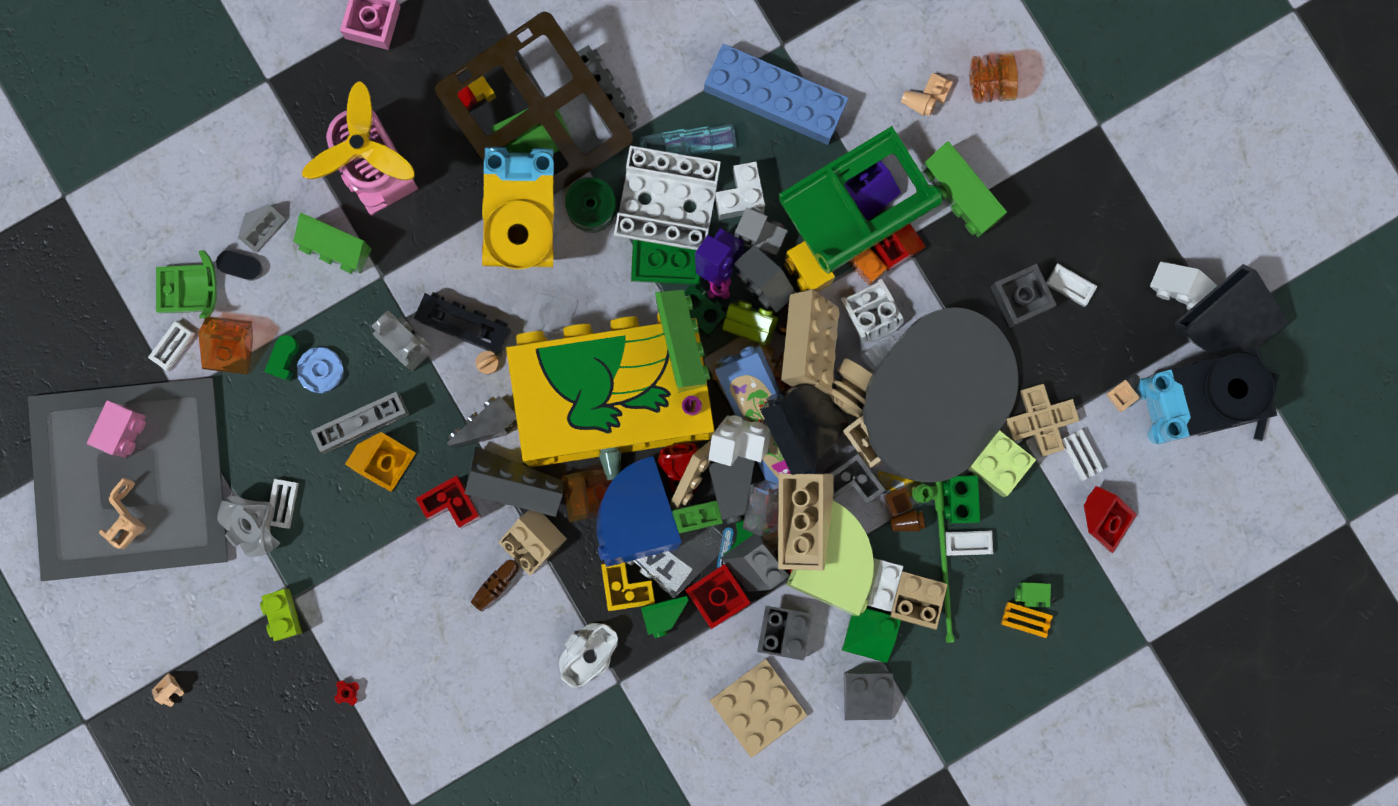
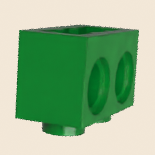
[943,476,980,524]

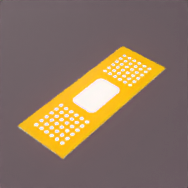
[877,471,921,497]

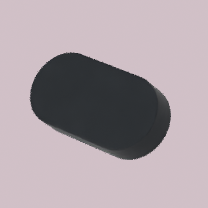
[216,251,263,281]

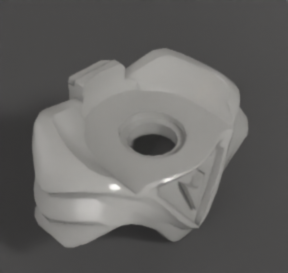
[217,490,280,557]

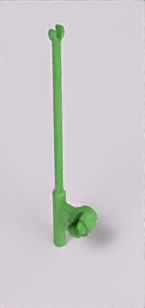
[912,481,955,643]

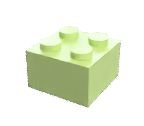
[968,430,1036,497]

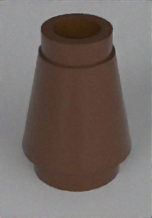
[891,509,926,532]

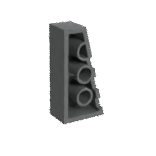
[464,446,564,517]

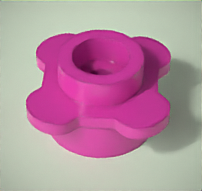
[708,278,731,300]

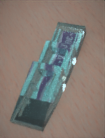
[640,124,737,156]

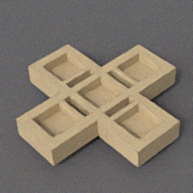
[1006,384,1080,457]

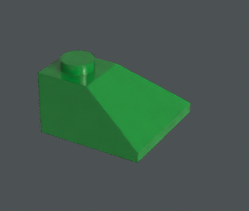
[641,596,688,638]
[842,609,901,663]

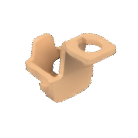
[99,478,146,550]

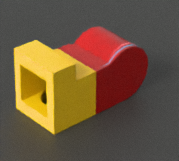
[458,76,496,111]

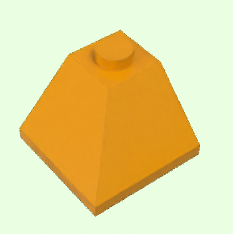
[345,432,416,492]

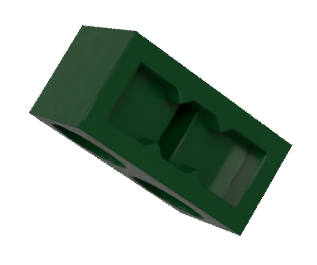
[684,284,726,338]

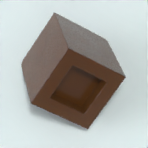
[882,487,913,517]

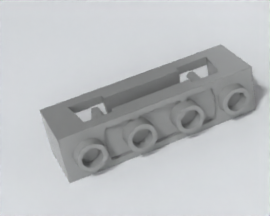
[311,392,409,454]

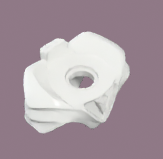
[559,623,618,688]

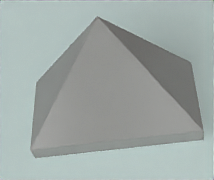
[238,204,286,253]

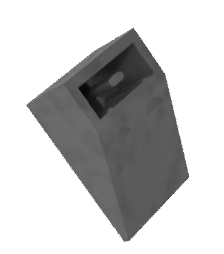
[447,396,517,449]

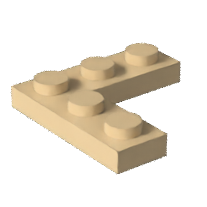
[669,439,714,510]

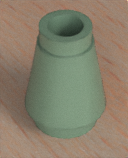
[599,447,621,481]

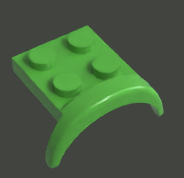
[156,250,217,319]

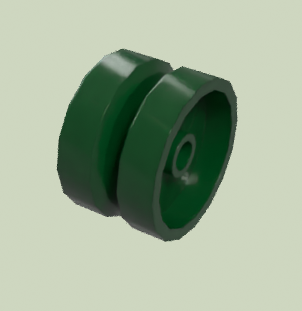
[565,177,617,233]

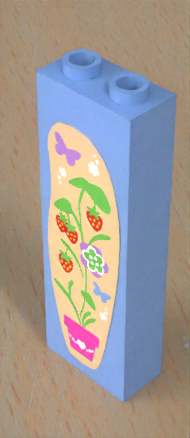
[715,346,816,493]

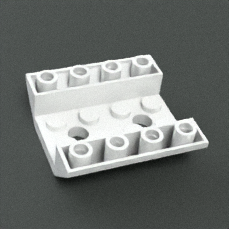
[614,146,721,250]

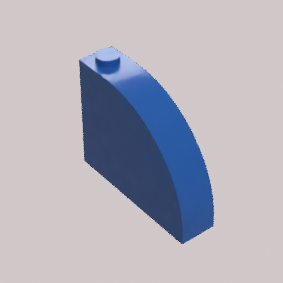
[596,456,681,567]

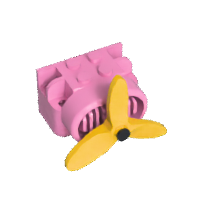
[302,81,418,215]

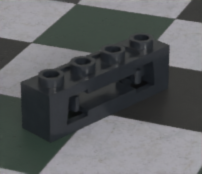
[414,292,512,356]

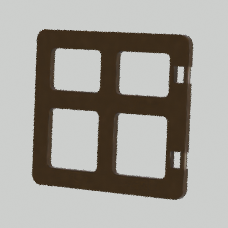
[435,11,633,195]

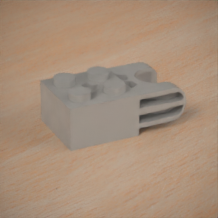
[372,311,431,372]

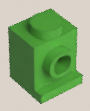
[1014,583,1051,607]

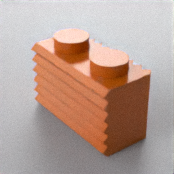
[849,249,888,285]

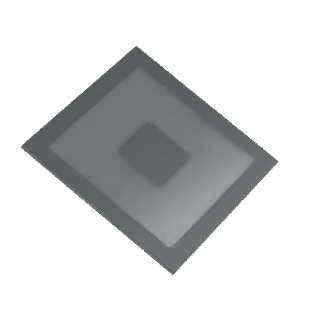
[28,378,228,581]

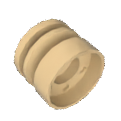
[827,358,872,418]

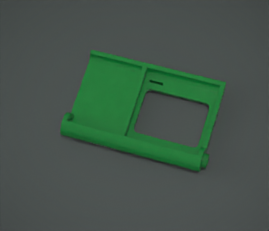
[779,126,943,274]

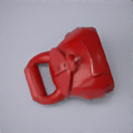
[658,442,699,494]

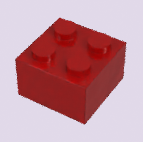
[686,564,751,629]

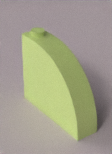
[786,501,874,616]

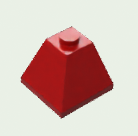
[1084,486,1137,553]

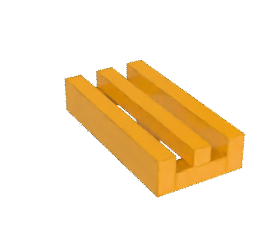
[1001,602,1053,638]

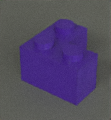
[695,229,745,287]

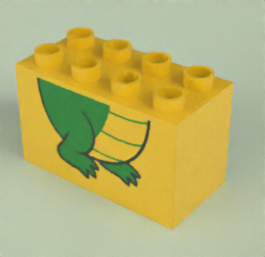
[506,313,714,467]

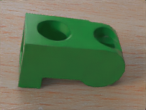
[264,335,299,381]

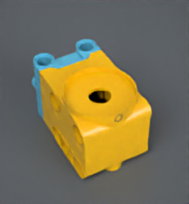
[482,147,554,269]

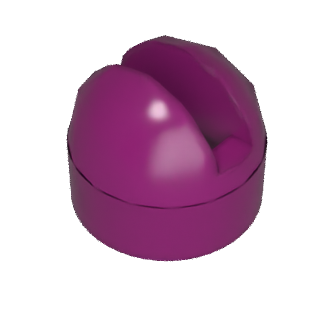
[682,396,703,416]

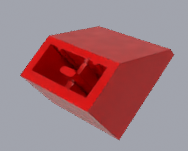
[871,224,926,272]

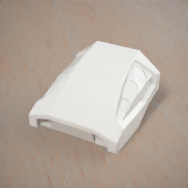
[841,279,904,342]

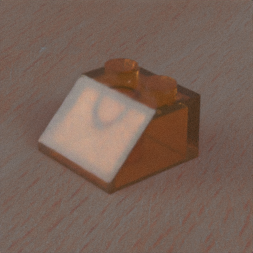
[198,317,253,374]
[562,469,613,522]

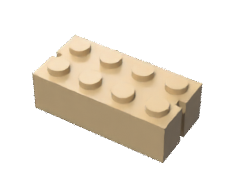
[781,289,840,394]

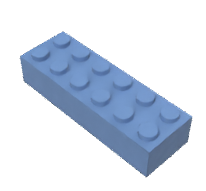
[704,44,848,145]

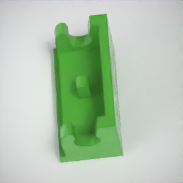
[672,501,723,534]

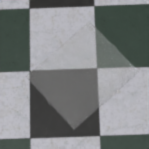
[635,503,731,598]

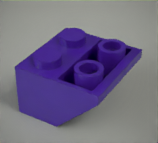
[845,160,901,221]

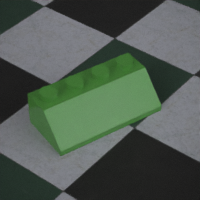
[921,141,1007,238]
[655,290,710,393]

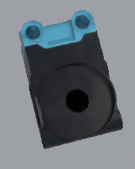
[1136,347,1278,444]

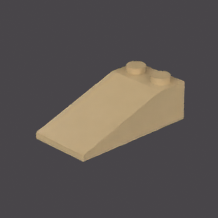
[778,473,833,571]

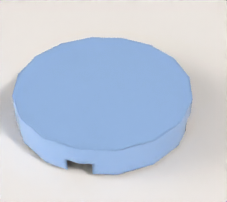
[297,347,344,394]

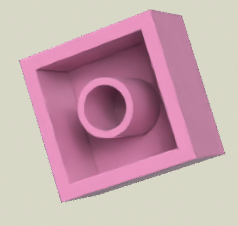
[340,0,401,50]
[86,401,146,458]

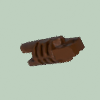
[471,560,520,612]

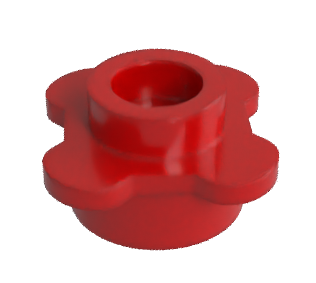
[334,680,360,705]

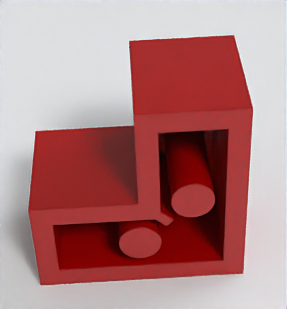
[415,475,482,529]

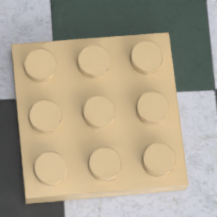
[709,658,807,758]

